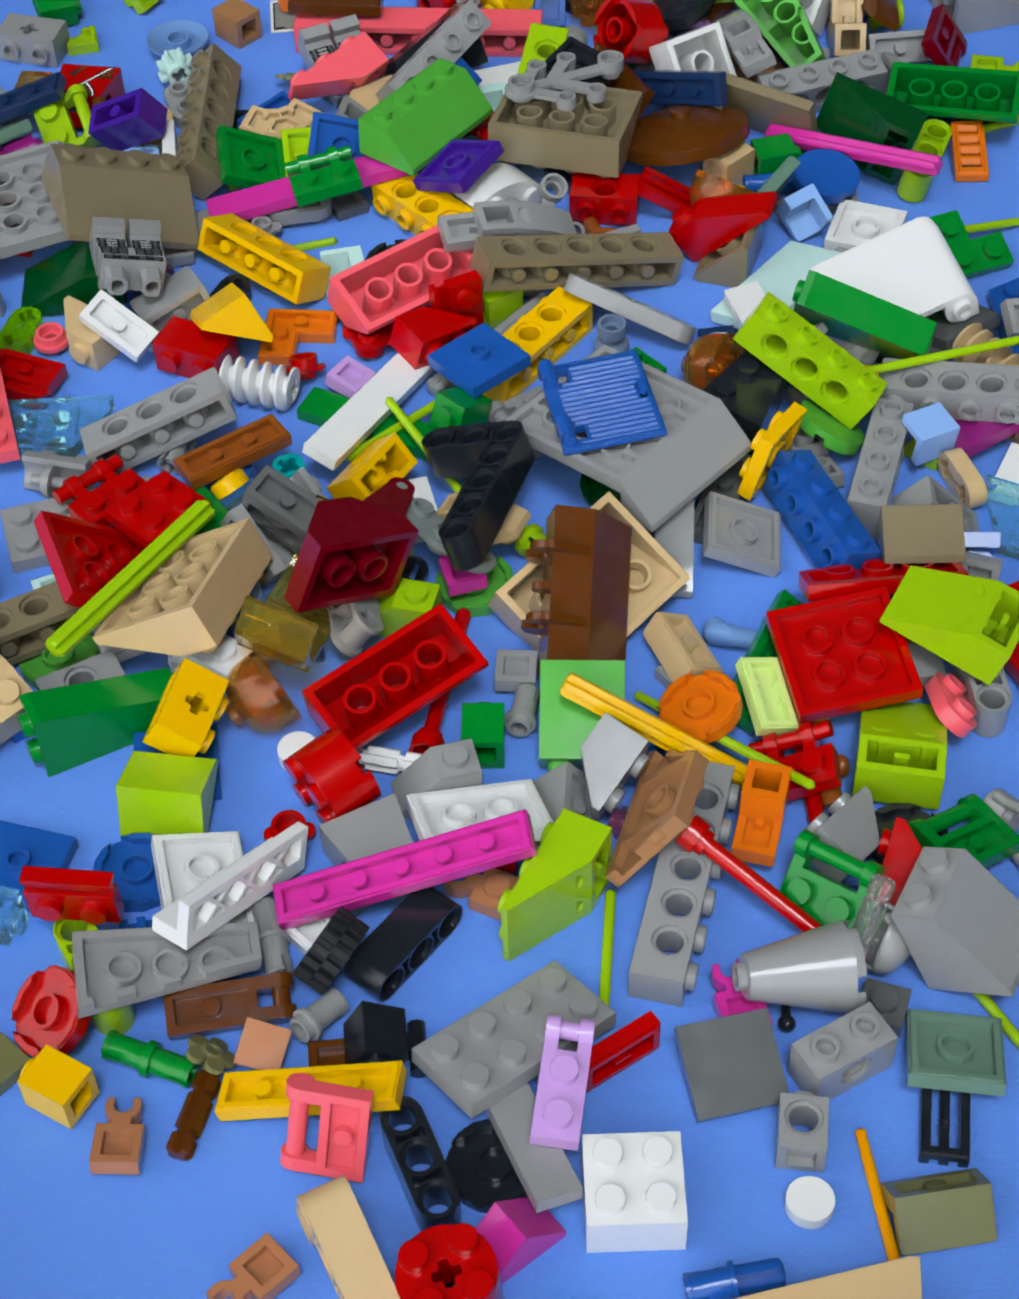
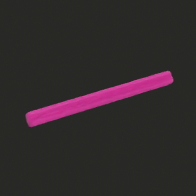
[765,123,943,176]

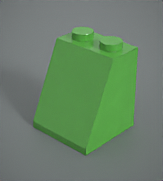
[539,660,625,772]

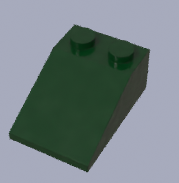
[21,241,127,317]

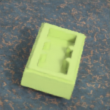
[735,657,799,736]

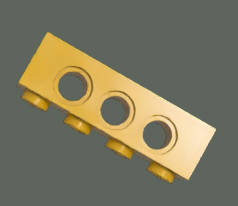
[371,173,473,252]
[197,213,331,305]
[482,286,593,403]

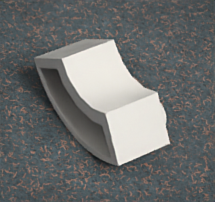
[453,163,541,209]

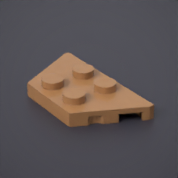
[605,750,709,887]

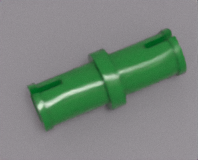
[101,1030,199,1089]

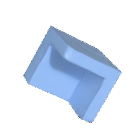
[776,183,833,243]
[902,402,960,466]

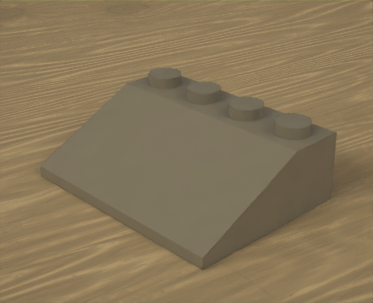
[488,87,643,178]
[41,143,199,250]

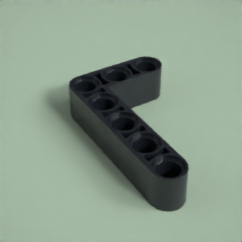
[421,420,535,571]

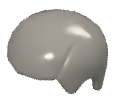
[860,899,910,974]

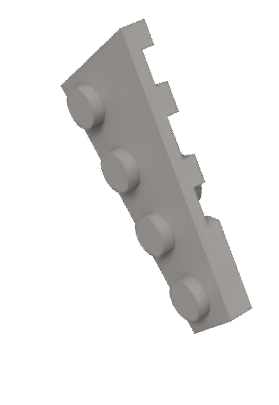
[72,921,262,1019]

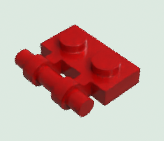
[52,454,146,526]
[748,720,842,802]

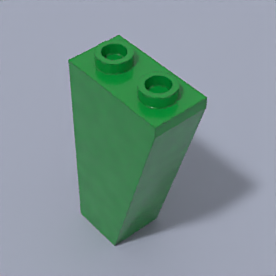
[792,270,937,359]
[17,668,172,777]

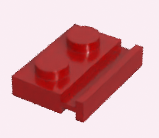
[428,270,484,327]
[0,348,68,408]
[19,866,125,925]

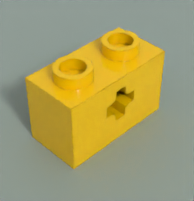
[326,432,418,501]
[142,658,229,757]

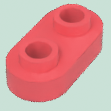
[924,672,977,738]

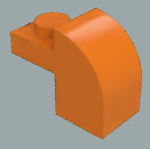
[731,759,792,867]

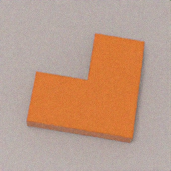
[258,309,339,366]

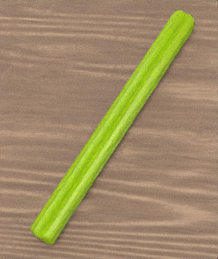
[45,500,215,658]

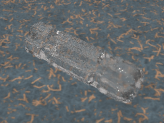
[852,874,895,961]

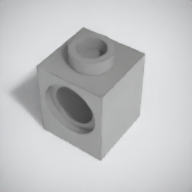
[775,1091,829,1173]

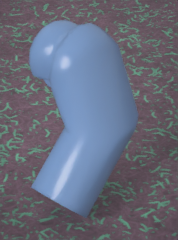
[703,617,758,649]

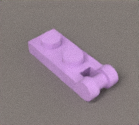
[529,1013,596,1151]

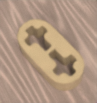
[938,447,988,509]

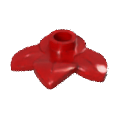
[342,321,395,358]

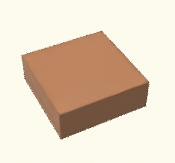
[232,1017,292,1070]

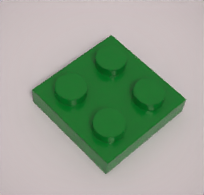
[215,125,286,189]

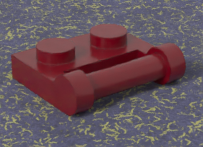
[921,4,968,67]

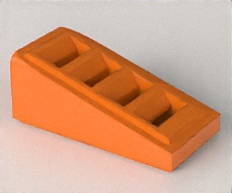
[948,121,989,182]

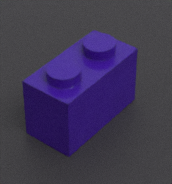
[88,88,168,151]

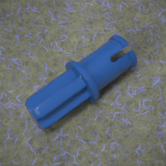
[683,1258,786,1299]

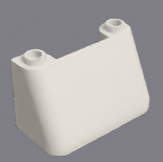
[806,216,979,365]

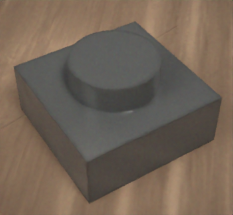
[863,977,912,1038]

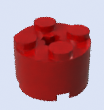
[593,0,669,66]
[282,728,381,824]
[395,1223,503,1299]

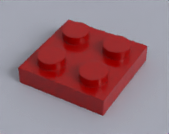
[103,470,212,549]

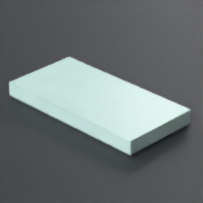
[710,240,842,329]

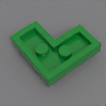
[929,210,1014,279]

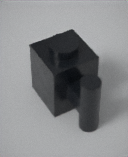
[343,1001,426,1078]

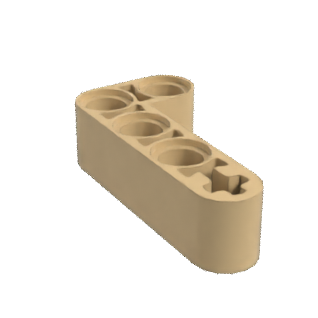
[295,1175,399,1299]

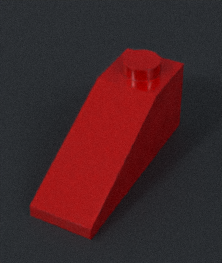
[669,191,778,263]

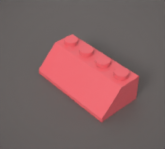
[327,225,473,335]

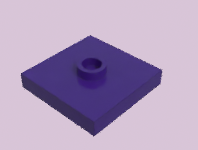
[413,139,504,194]

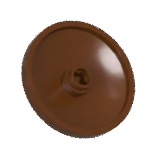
[627,105,750,166]

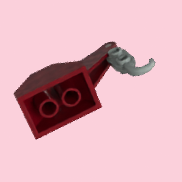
[284,477,496,613]

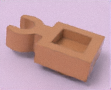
[444,868,519,921]
[89,1097,146,1175]
[206,1232,301,1299]

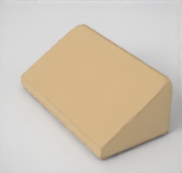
[643,612,723,683]

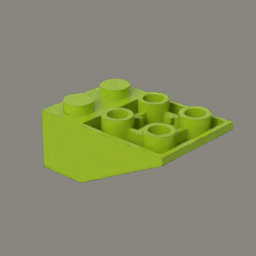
[879,565,1019,685]
[852,701,947,810]
[498,808,612,961]

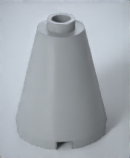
[732,920,867,1014]

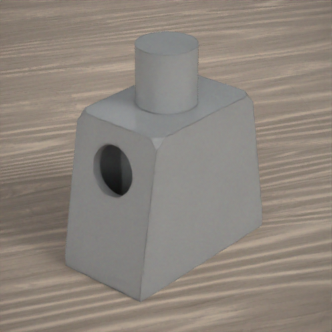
[319,793,413,901]

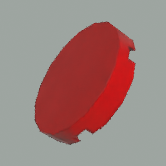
[11,965,91,1057]

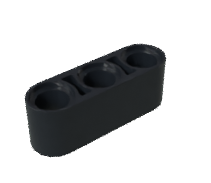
[344,887,463,1002]
[380,1096,462,1232]

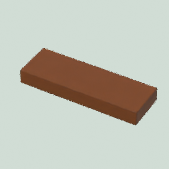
[173,413,292,490]

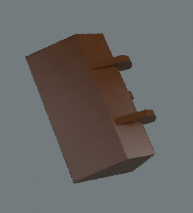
[521,505,632,675]

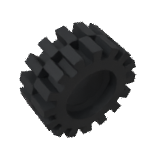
[292,906,370,995]

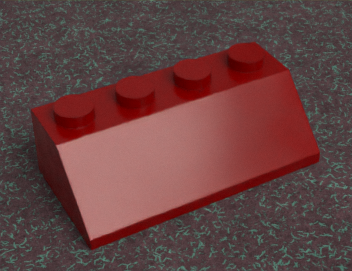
[302,603,489,750]

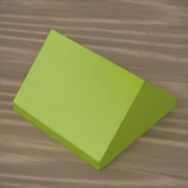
[116,751,218,836]

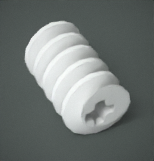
[219,354,300,411]

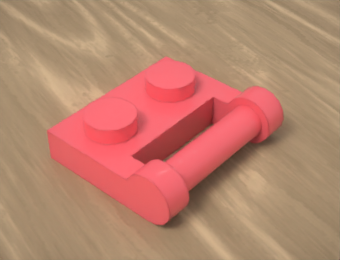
[280,1073,374,1183]

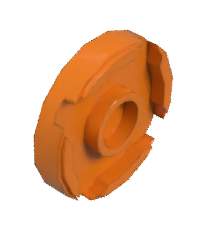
[659,670,743,744]

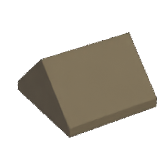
[693,222,763,288]
[876,504,966,564]

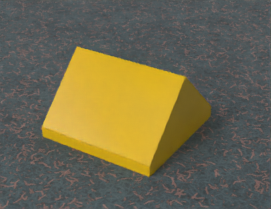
[190,282,273,343]

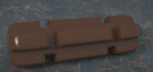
[166,1070,221,1161]

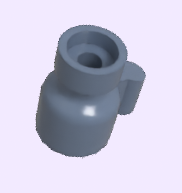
[594,314,630,352]

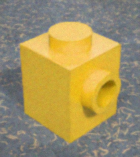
[17,1044,100,1129]

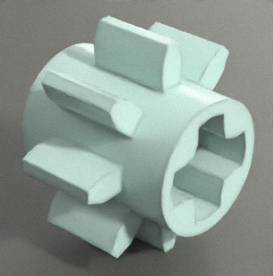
[156,47,192,84]

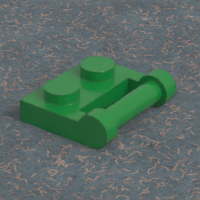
[908,794,1019,868]
[780,829,885,936]

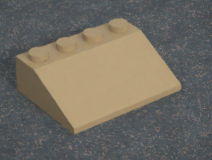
[488,491,691,652]
[92,518,273,657]

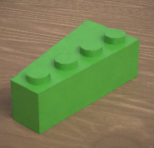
[732,0,827,68]

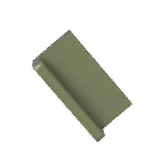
[881,1168,997,1256]

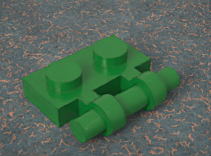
[284,145,363,207]

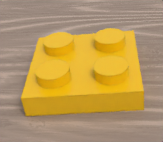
[737,402,808,501]

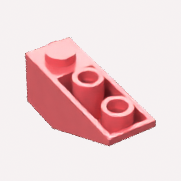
[288,31,389,101]

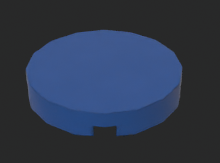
[792,149,861,204]
[93,832,161,912]

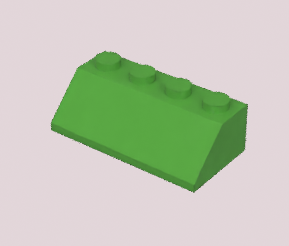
[358,58,493,176]

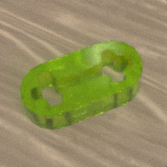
[0,307,44,355]

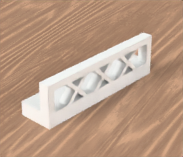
[152,821,308,950]

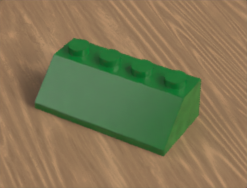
[887,62,1019,124]

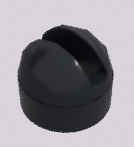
[400,555,429,582]

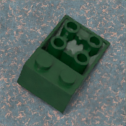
[817,72,928,186]

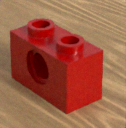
[569,172,640,226]

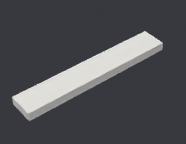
[302,353,434,471]

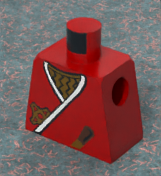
[60,64,125,128]

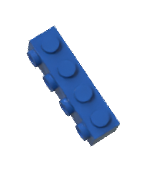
[763,449,882,569]

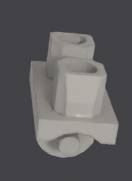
[21,449,92,498]

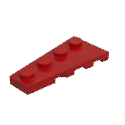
[799,558,969,602]

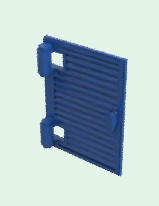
[537,350,668,456]

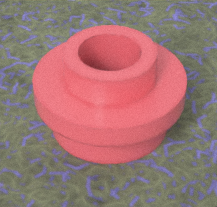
[33,322,68,355]

